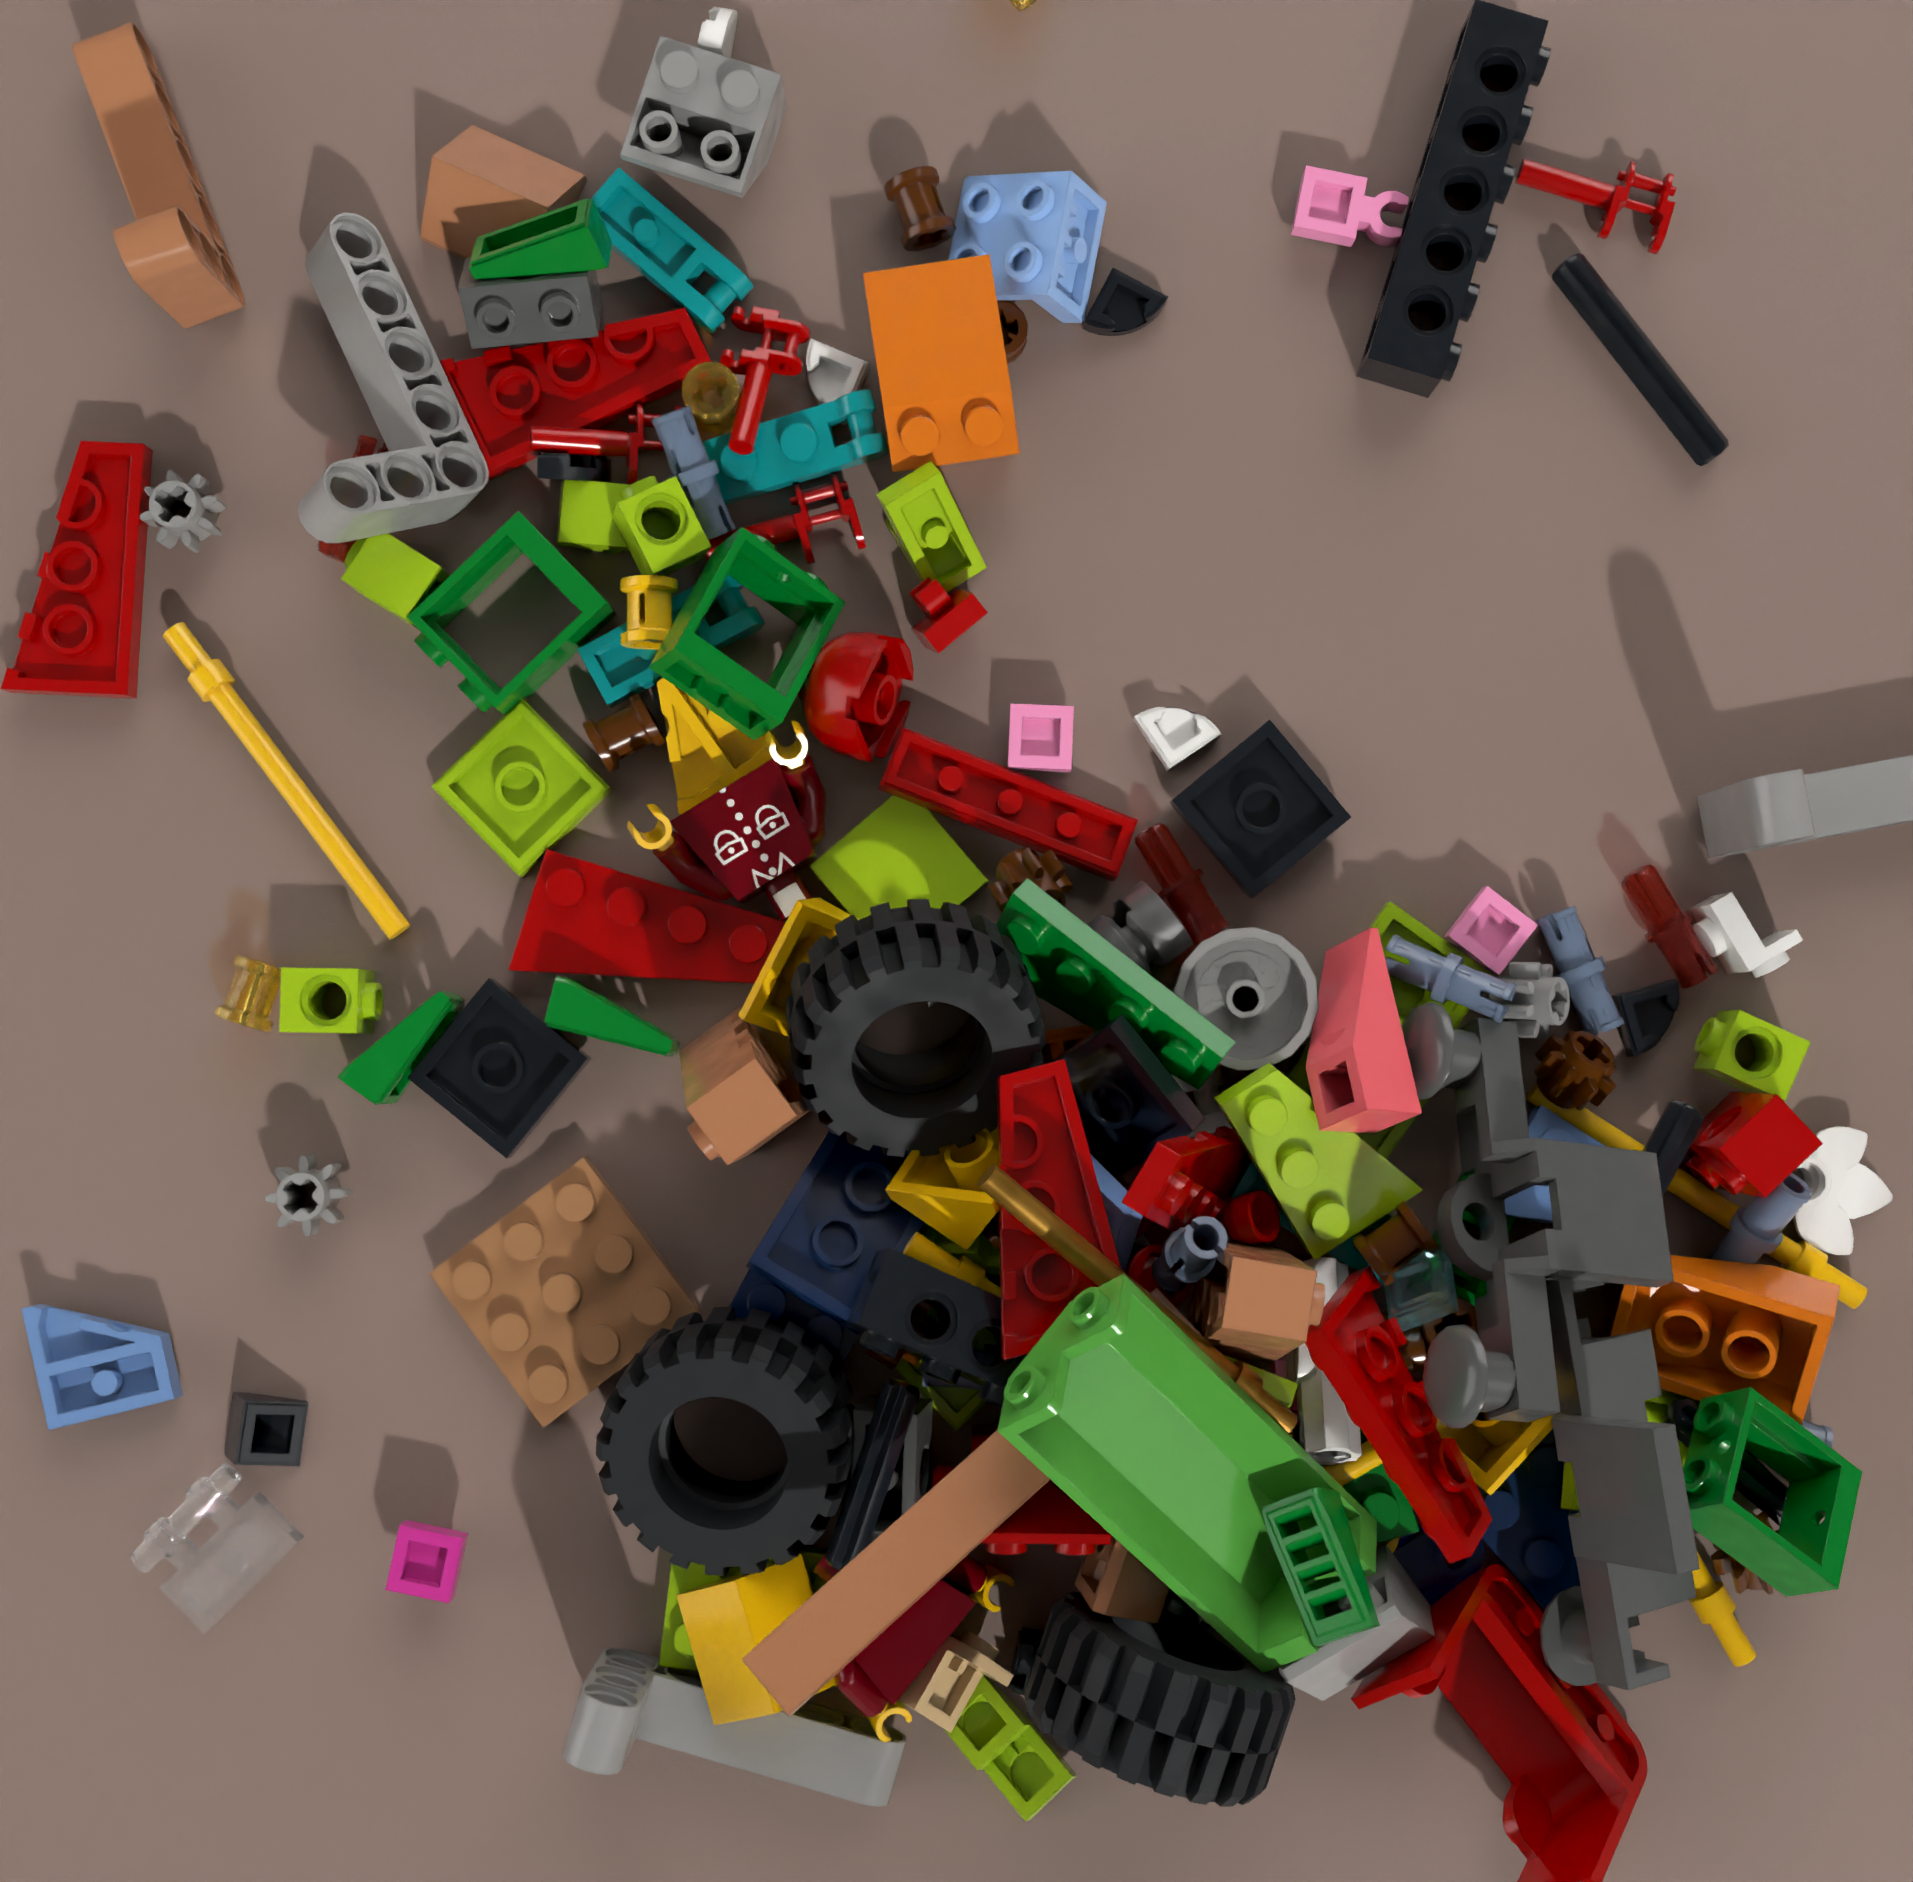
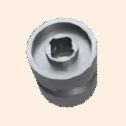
[1087,880,1193,975]

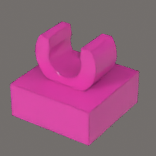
[385,1520,469,1603]

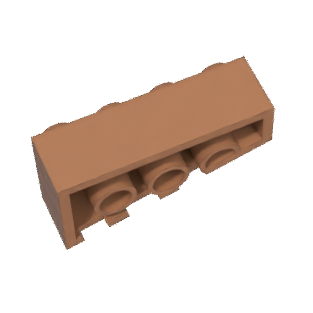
[679,1006,811,1166]
[1188,1236,1325,1369]

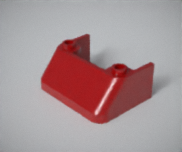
[1351,1564,1648,1882]

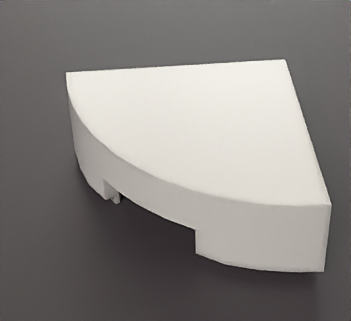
[697,6,738,58]
[806,339,869,425]
[1133,707,1222,771]

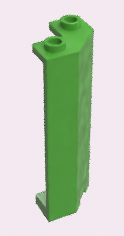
[998,1274,1377,1673]

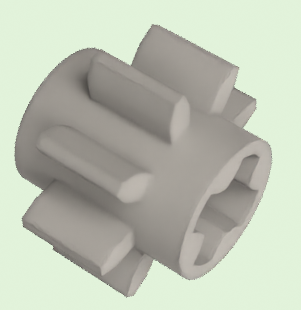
[140,470,227,553]
[1489,962,1570,1039]
[265,1154,353,1236]

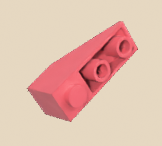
[1306,927,1422,1133]

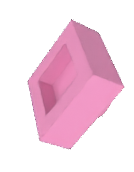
[1007,704,1074,773]
[1444,886,1538,976]

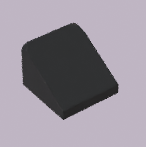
[225,1392,309,1466]

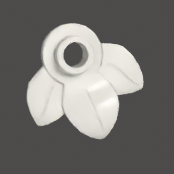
[1793,1126,1893,1255]

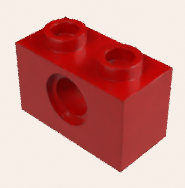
[1685,1092,1823,1198]

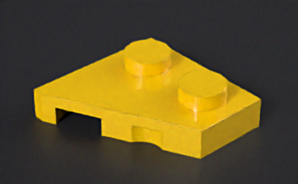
[657,677,784,815]

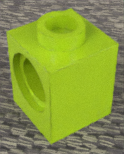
[612,476,711,576]
[341,533,450,631]
[279,967,384,1034]
[1693,1010,1811,1101]

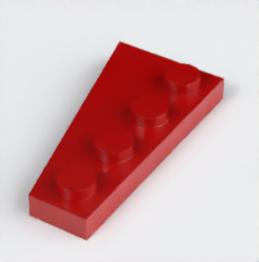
[439,308,715,480]
[0,441,153,699]
[508,849,786,984]
[997,1059,1121,1360]
[1122,1126,1249,1243]
[1305,1265,1493,1563]

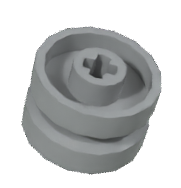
[1172,927,1319,1070]

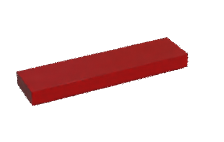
[878,726,1138,881]

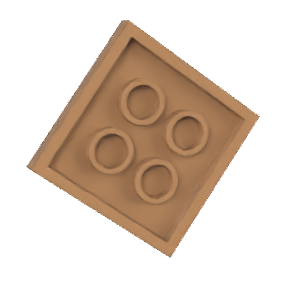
[429,1156,700,1428]

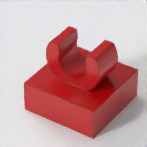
[908,577,988,654]

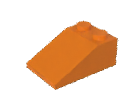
[863,254,1020,472]
[1610,1255,1840,1425]

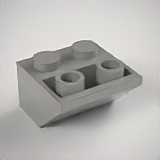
[620,35,787,198]
[1279,1543,1435,1701]

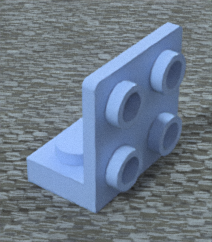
[948,171,1107,323]

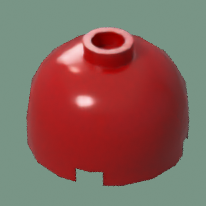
[798,632,914,762]

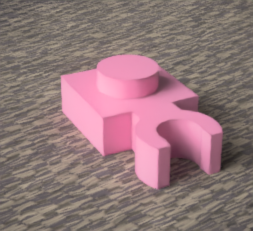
[1290,165,1409,247]

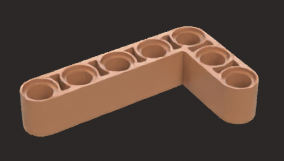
[72,21,246,329]

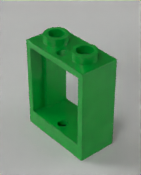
[407,510,616,715]
[649,527,845,740]
[1683,1387,1862,1597]

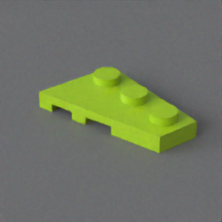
[1214,1063,1423,1260]

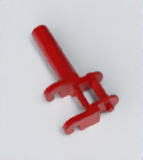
[1515,158,1677,255]
[720,306,811,455]
[530,404,681,485]
[706,472,866,564]

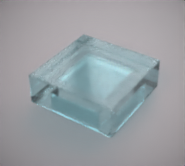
[1384,1246,1459,1332]

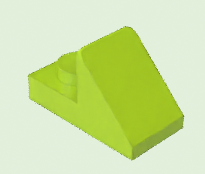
[876,461,987,592]

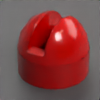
[1223,1190,1280,1245]

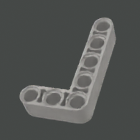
[298,212,489,543]
[1696,755,1913,859]
[562,1647,907,1807]

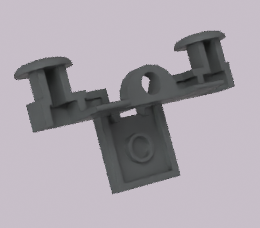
[1401,1002,1674,1428]
[1486,1276,1700,1690]

